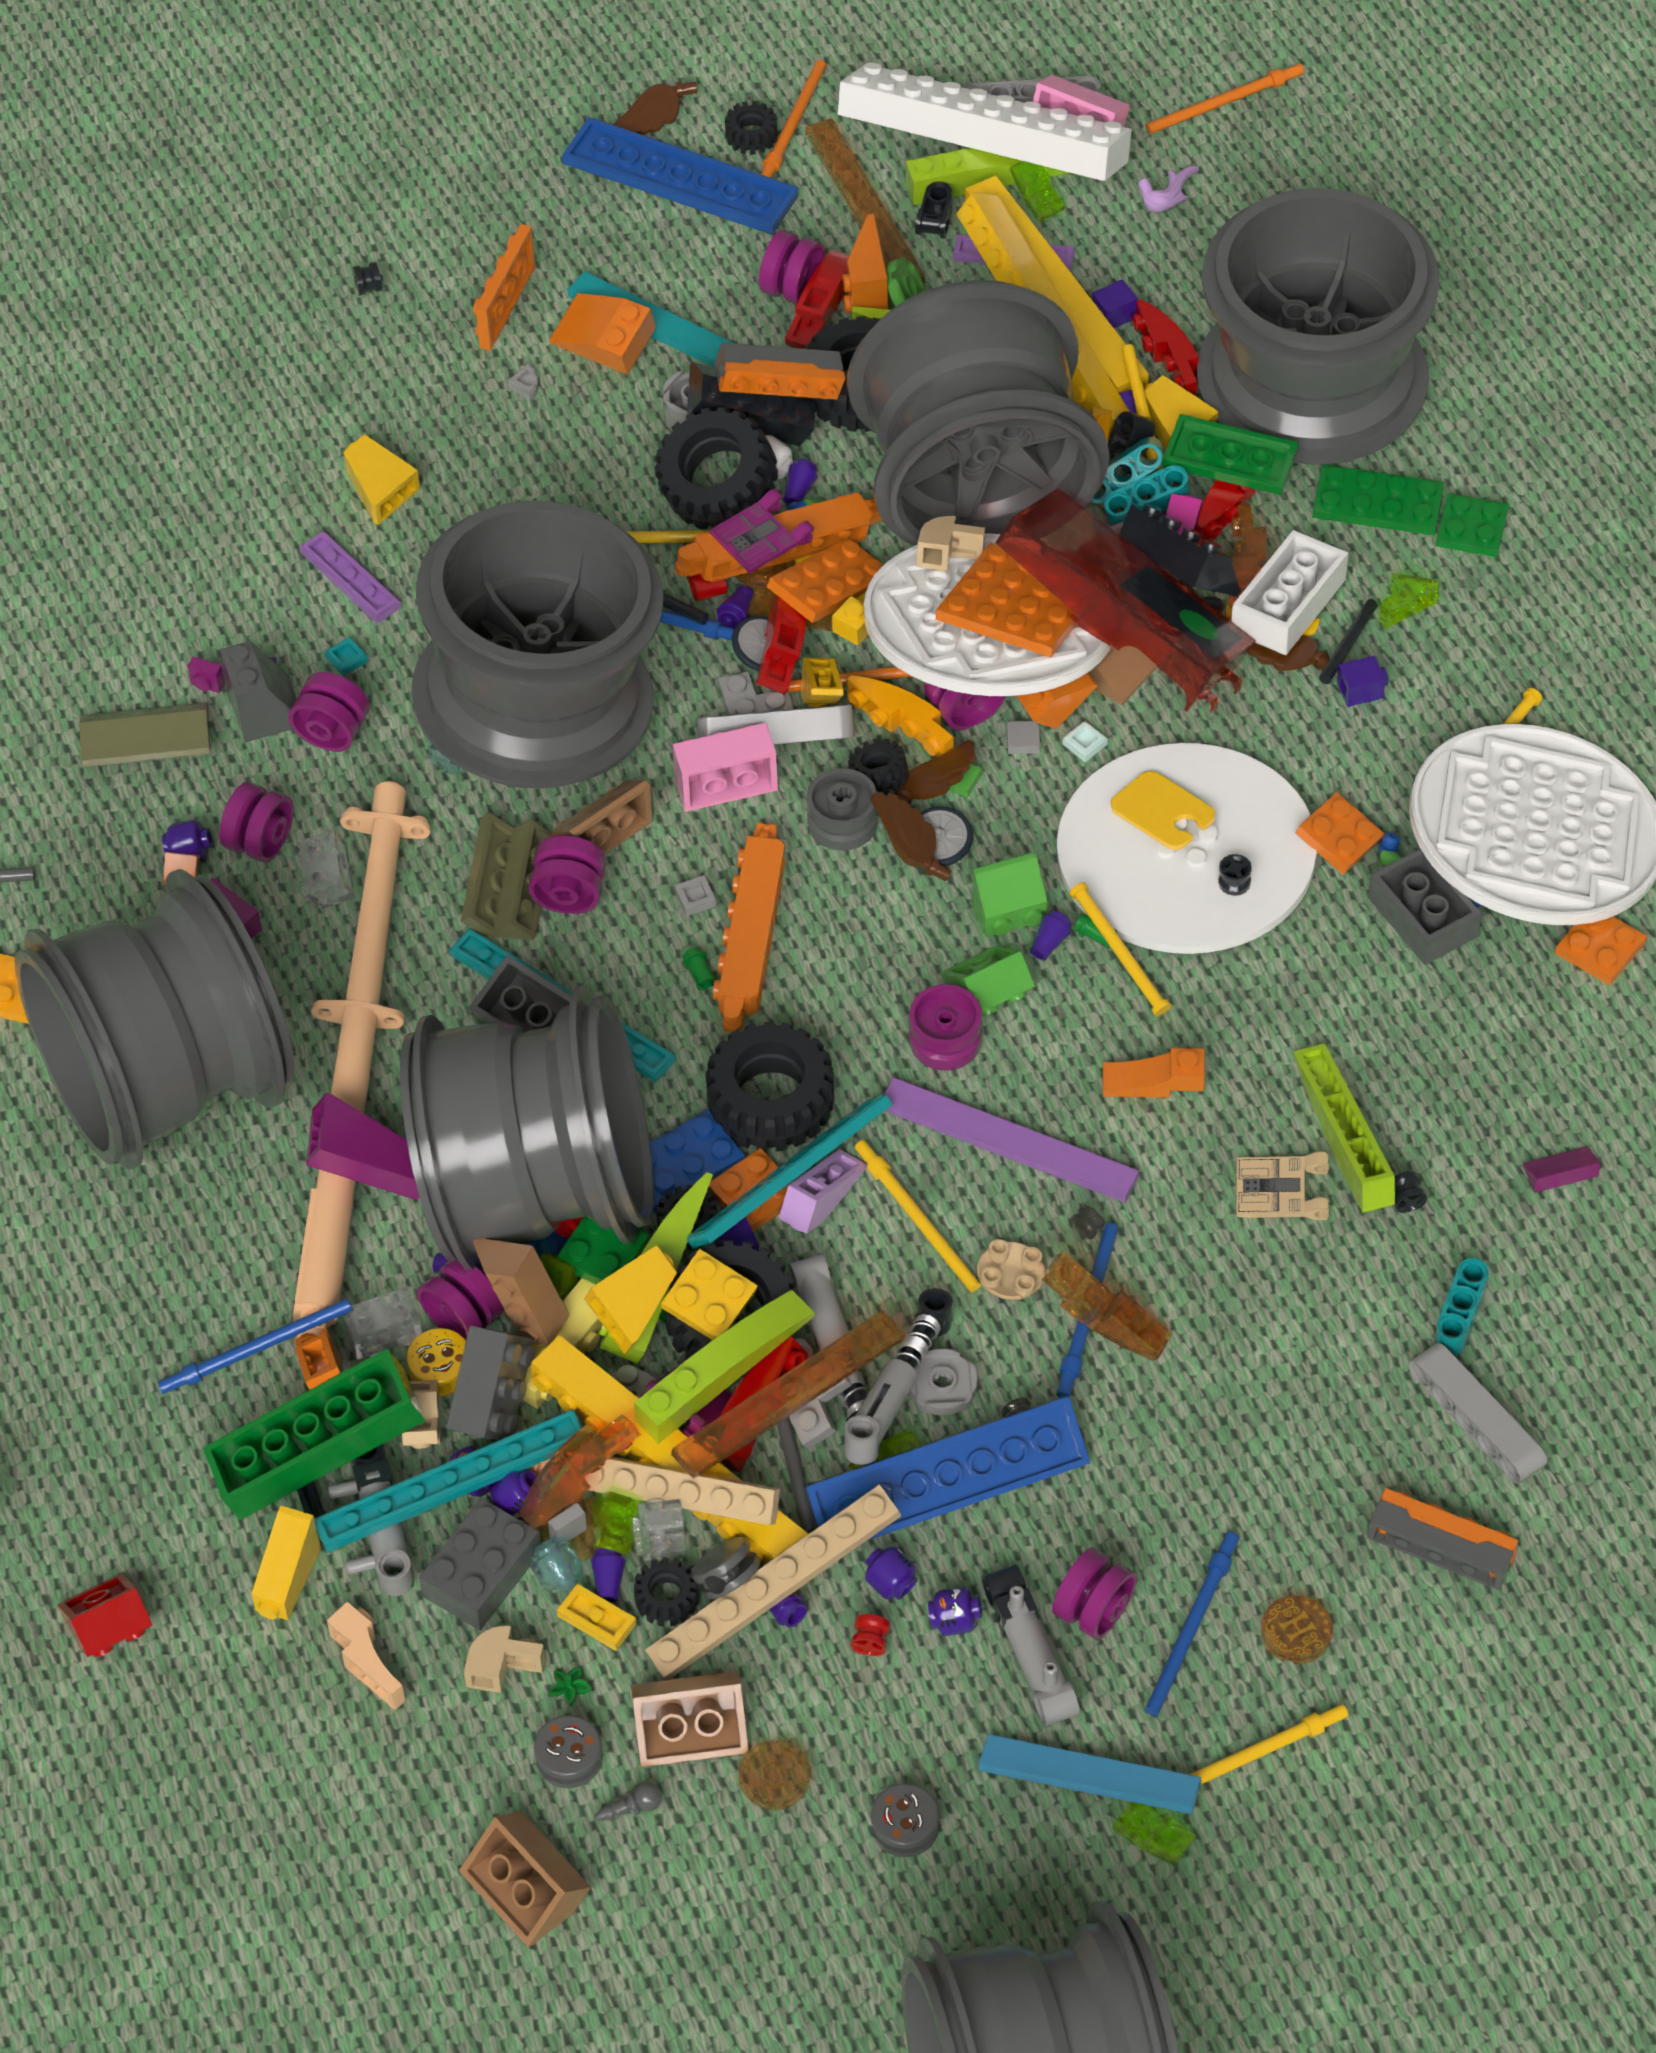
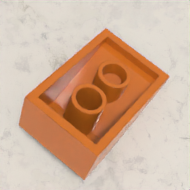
[842,213,888,319]
[549,293,656,374]

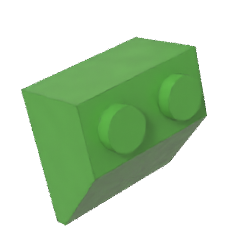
[972,852,1047,937]
[940,945,1035,1016]

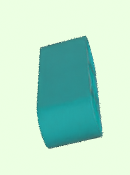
[1090,437,1164,504]
[1104,465,1190,526]
[1434,1258,1489,1356]

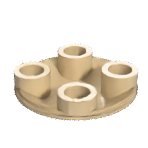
[977,1239,1045,1300]

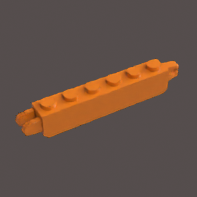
[674,492,882,582]
[713,823,786,1034]

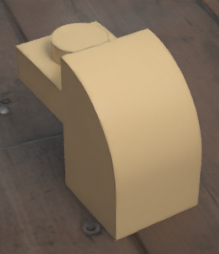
[916,516,985,571]
[402,1380,441,1449]
[464,1626,546,1693]

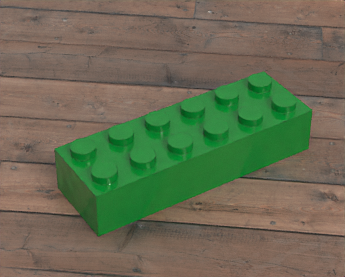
[203,1348,426,1520]

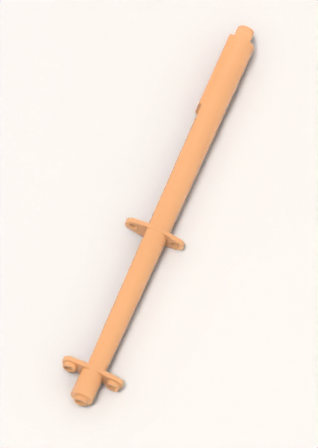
[293,781,431,1338]

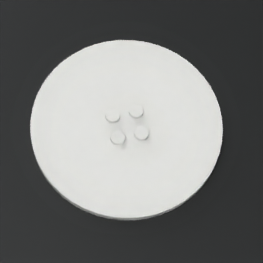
[864,533,1118,696]
[1409,724,1656,925]
[1057,743,1317,954]

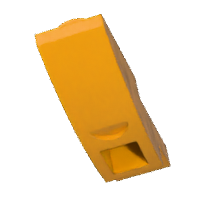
[847,675,954,757]

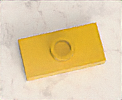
[557,1584,637,1651]

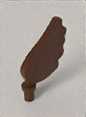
[612,81,697,135]
[1239,635,1329,671]
[895,740,976,805]
[871,792,951,881]

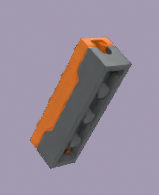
[714,343,845,400]
[1367,1488,1519,1591]

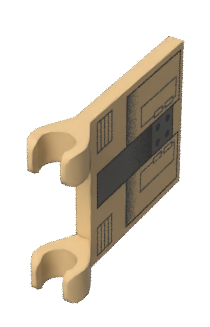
[1236,1152,1329,1220]

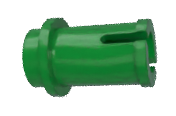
[1074,913,1117,949]
[682,947,717,991]

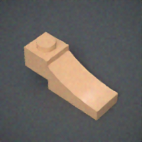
[327,1602,405,1710]

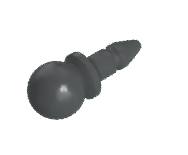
[594,1782,662,1821]

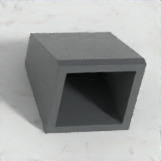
[220,641,297,742]

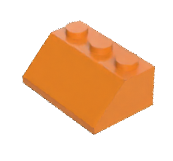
[1016,672,1098,729]

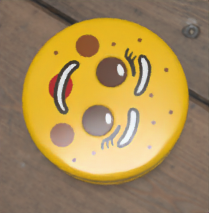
[406,1328,466,1396]

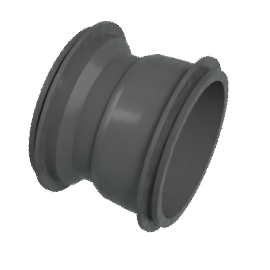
[1197,188,1439,464]
[847,280,1109,546]
[412,501,663,788]
[15,869,294,1170]
[400,985,654,1271]
[901,1901,1179,2053]

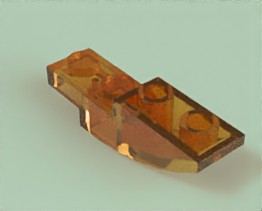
[1228,504,1267,609]
[1042,1251,1172,1361]
[519,1414,641,1529]

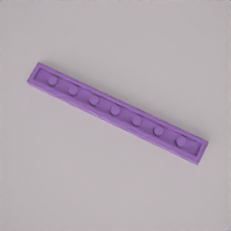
[884,1078,1139,1203]

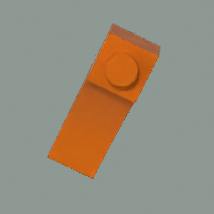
[1103,1048,1205,1098]
[294,1327,342,1390]

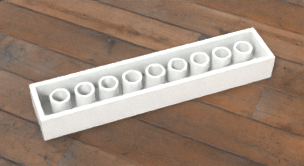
[838,63,1132,181]

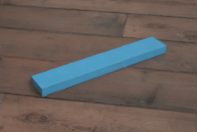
[979,1734,1201,1814]

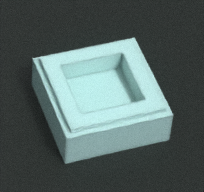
[1062,721,1108,762]

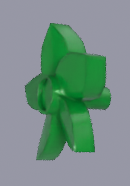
[548,1667,592,1707]

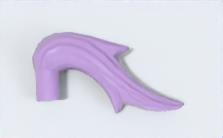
[1138,166,1199,213]

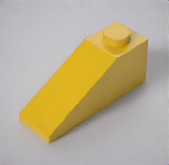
[801,658,843,707]

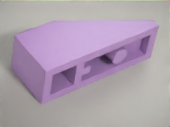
[779,1149,867,1234]

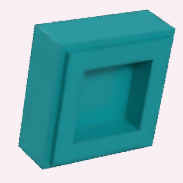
[324,637,369,677]

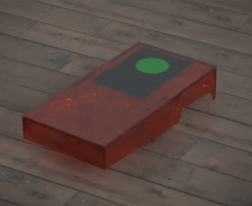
[995,488,1256,713]

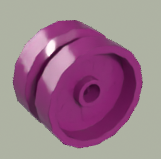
[759,230,825,304]
[288,672,370,752]
[924,682,1006,730]
[219,781,294,863]
[529,835,606,914]
[909,984,982,1071]
[417,1261,504,1340]
[1052,1547,1137,1641]

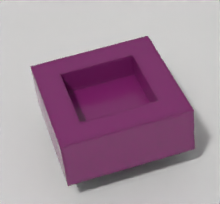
[188,656,225,693]

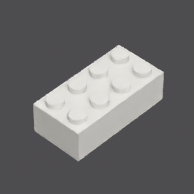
[1231,530,1348,655]

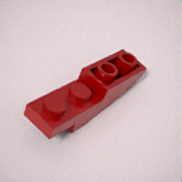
[785,250,850,349]
[1132,299,1199,396]
[1197,480,1256,541]
[755,593,807,694]
[714,1337,809,1473]

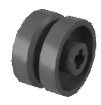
[806,768,878,851]

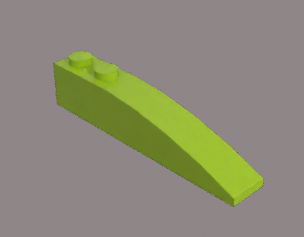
[906,148,1070,205]
[1293,1043,1395,1213]
[598,1172,713,1364]
[634,1290,815,1444]

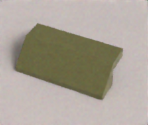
[79,702,211,767]
[461,813,552,940]

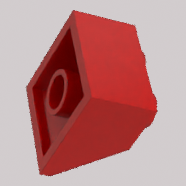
[57,1573,153,1657]

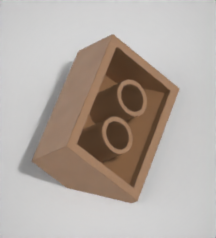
[1089,594,1177,706]
[551,780,653,855]
[473,1238,569,1346]
[631,1671,749,1767]
[459,1811,591,1947]

